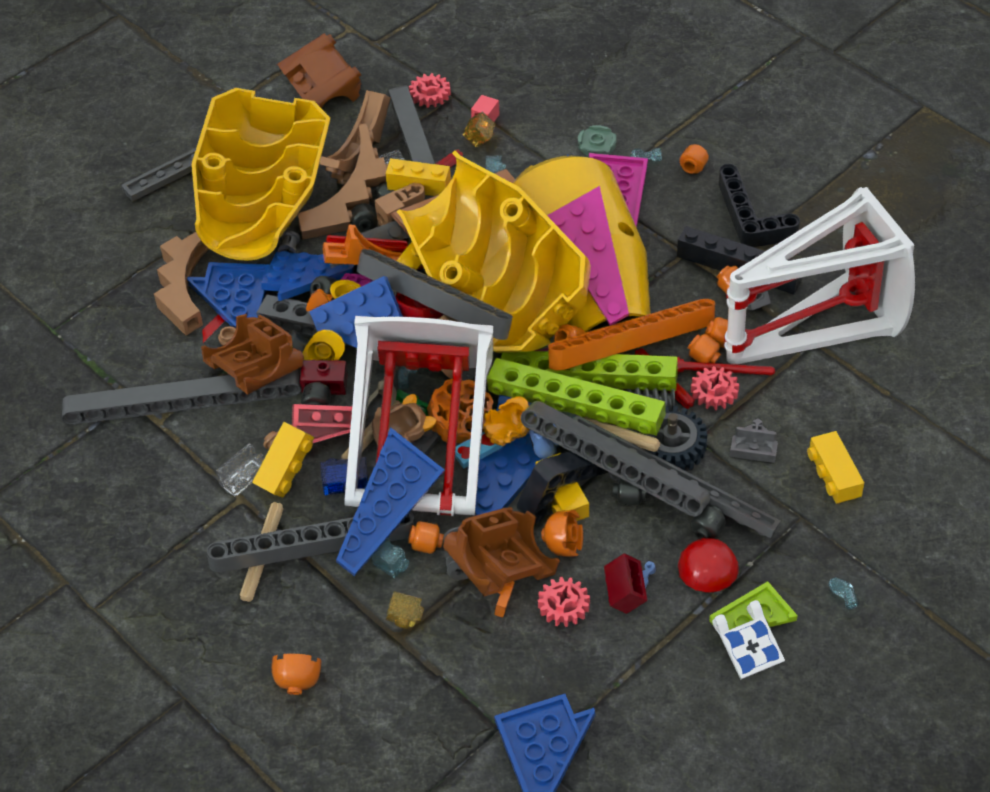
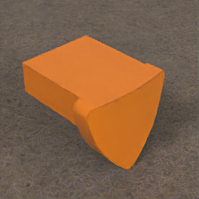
[306,288,333,311]
[494,581,515,618]

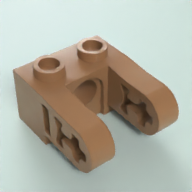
[375,183,425,227]

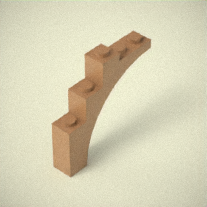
[319,90,391,185]
[297,123,388,240]
[154,232,209,335]

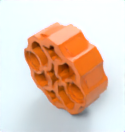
[427,379,494,443]

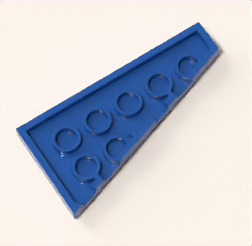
[336,427,444,577]

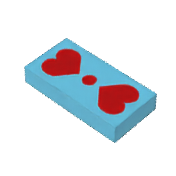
[455,431,502,468]

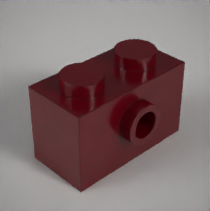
[300,360,348,395]
[604,553,647,614]

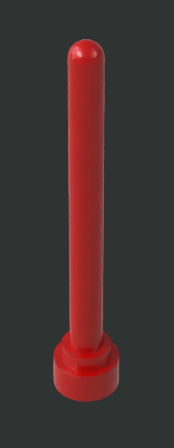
[677,357,775,375]

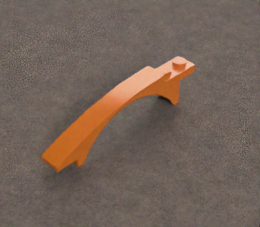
[322,225,424,270]

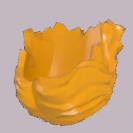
[482,396,530,446]

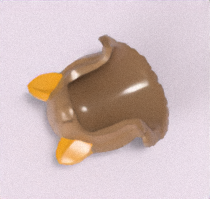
[372,394,437,445]

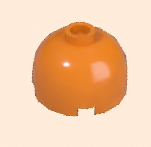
[541,510,583,557]
[271,654,321,695]

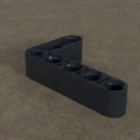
[719,164,800,247]
[516,448,617,524]

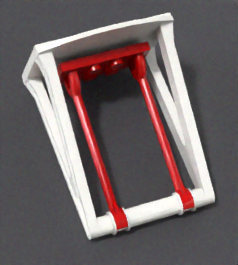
[724,187,915,364]
[345,316,493,516]

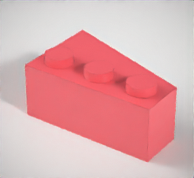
[292,404,352,443]

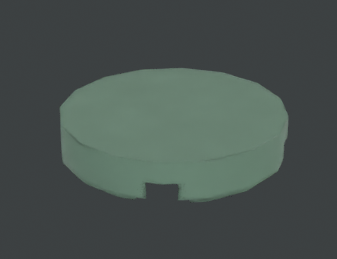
[578,125,616,156]

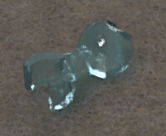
[630,148,662,161]

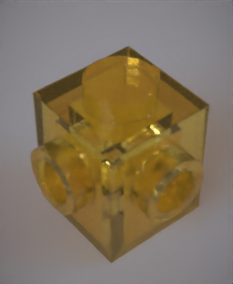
[462,111,496,147]
[385,591,424,628]

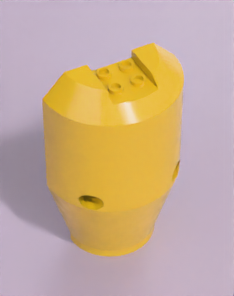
[191,88,330,261]
[397,150,591,353]
[513,155,651,333]

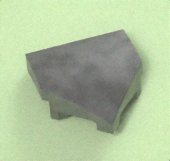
[730,419,778,463]

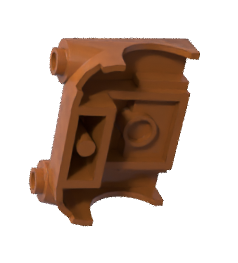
[277,33,362,108]
[201,314,304,395]
[443,507,560,597]

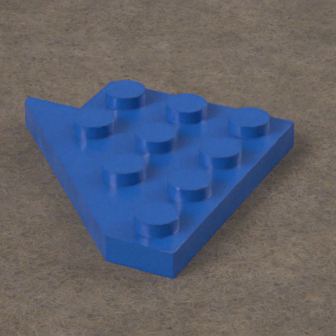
[261,251,357,301]
[494,694,595,792]

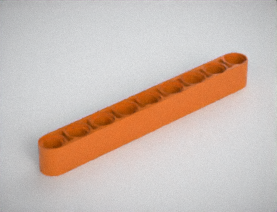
[548,299,715,370]

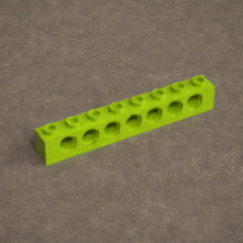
[501,351,678,391]
[487,358,666,436]

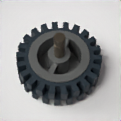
[637,406,707,471]

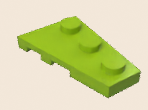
[709,581,798,630]

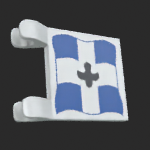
[712,600,785,680]

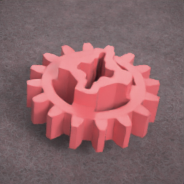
[409,73,451,108]
[691,366,739,410]
[538,577,590,627]

